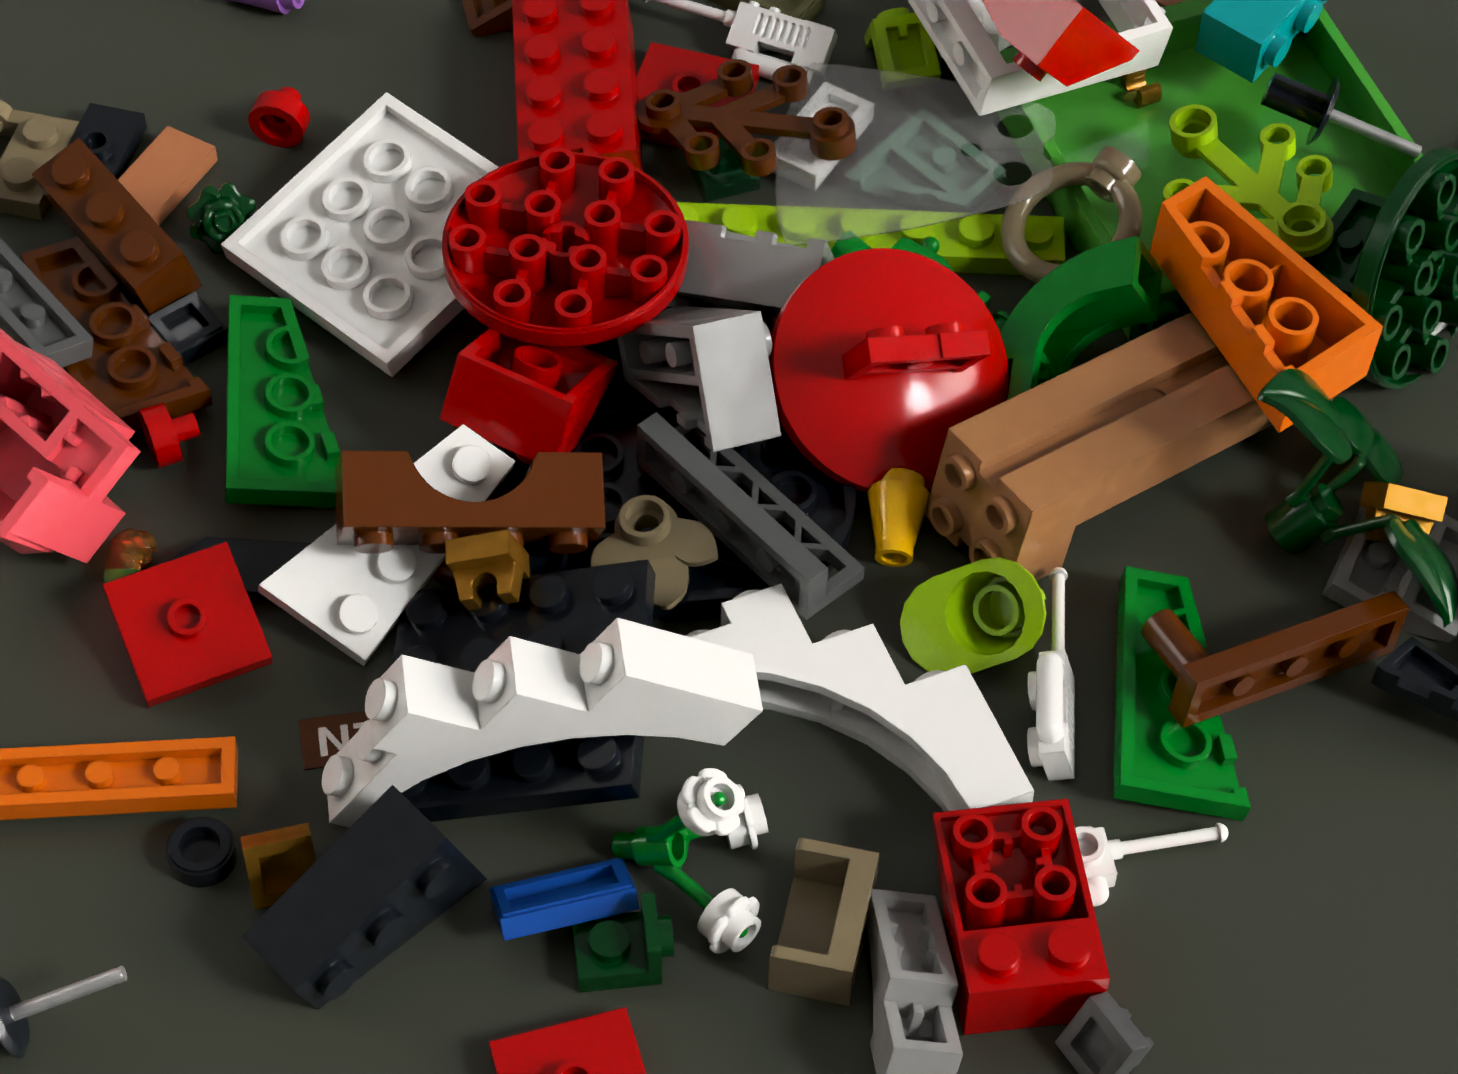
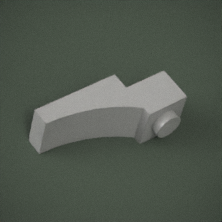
[866,889,963,1074]

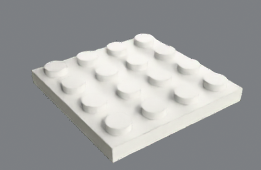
[221,92,499,377]

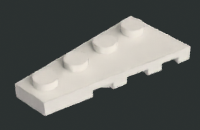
[258,424,515,667]

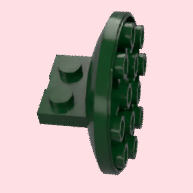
[1303,147,1458,389]

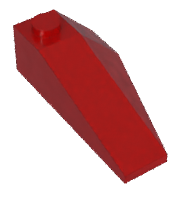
[982,0,1140,87]

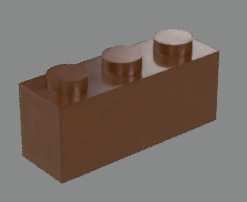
[32,138,202,316]

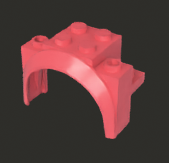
[0,328,141,563]

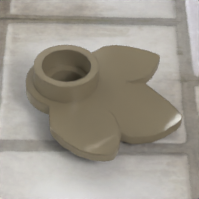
[591,495,718,610]

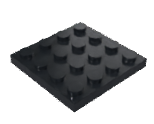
[393,559,656,822]

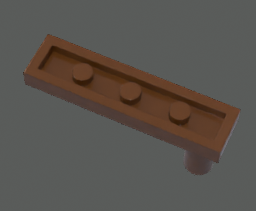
[1141,591,1410,728]

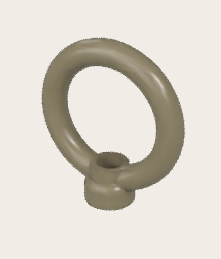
[1001,146,1143,284]

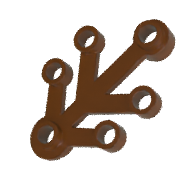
[636,59,857,177]

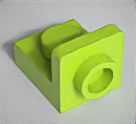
[864,7,941,90]

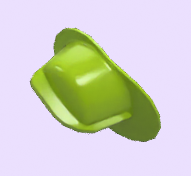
[900,557,1046,674]

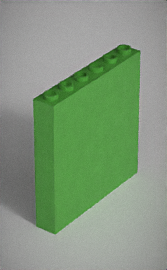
[996,0,1423,340]

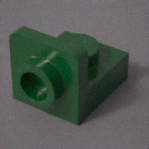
[572,892,674,993]

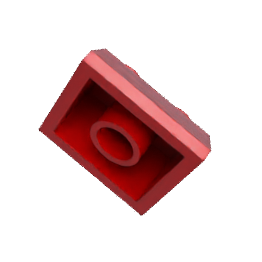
[439,328,618,465]

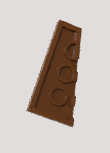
[20,237,213,430]

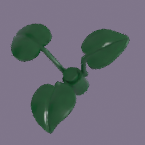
[1257,369,1458,627]

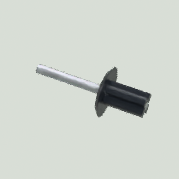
[1261,72,1422,159]
[0,965,128,1059]

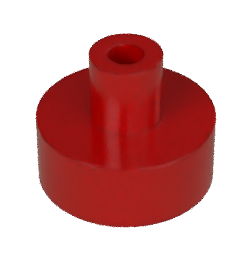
[248,86,310,148]
[138,402,200,469]

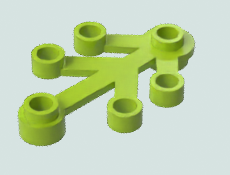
[1163,104,1334,258]

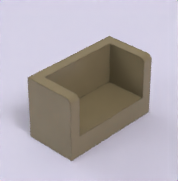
[768,838,879,1006]

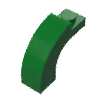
[1000,236,1162,400]

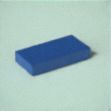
[489,858,639,941]

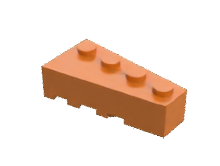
[1149,176,1383,433]

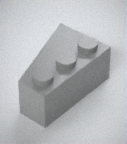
[665,220,835,332]
[617,306,781,452]

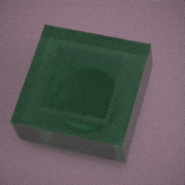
[689,138,760,202]

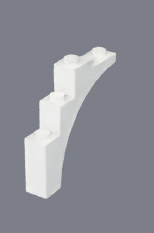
[686,583,1034,812]
[322,618,763,827]

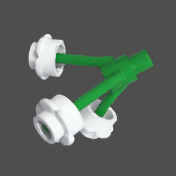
[612,768,769,954]

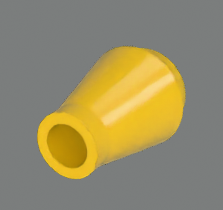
[867,468,930,567]

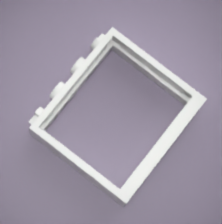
[908,0,1173,116]

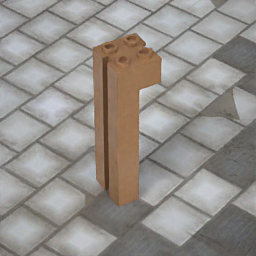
[924,312,1272,581]

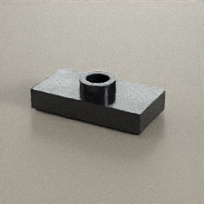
[69,103,147,180]

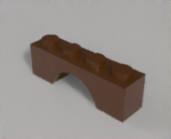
[335,450,606,554]

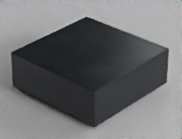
[148,291,228,366]

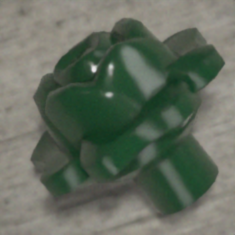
[186,182,256,254]

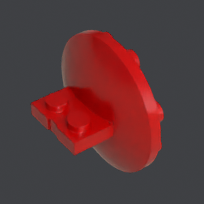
[442,147,689,347]
[769,248,1009,493]

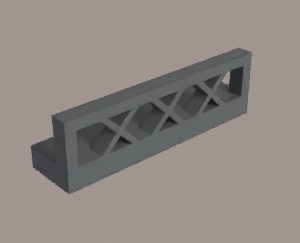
[0,238,93,368]
[637,412,865,620]

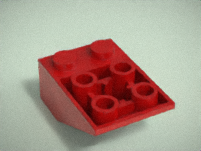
[932,798,1110,1035]

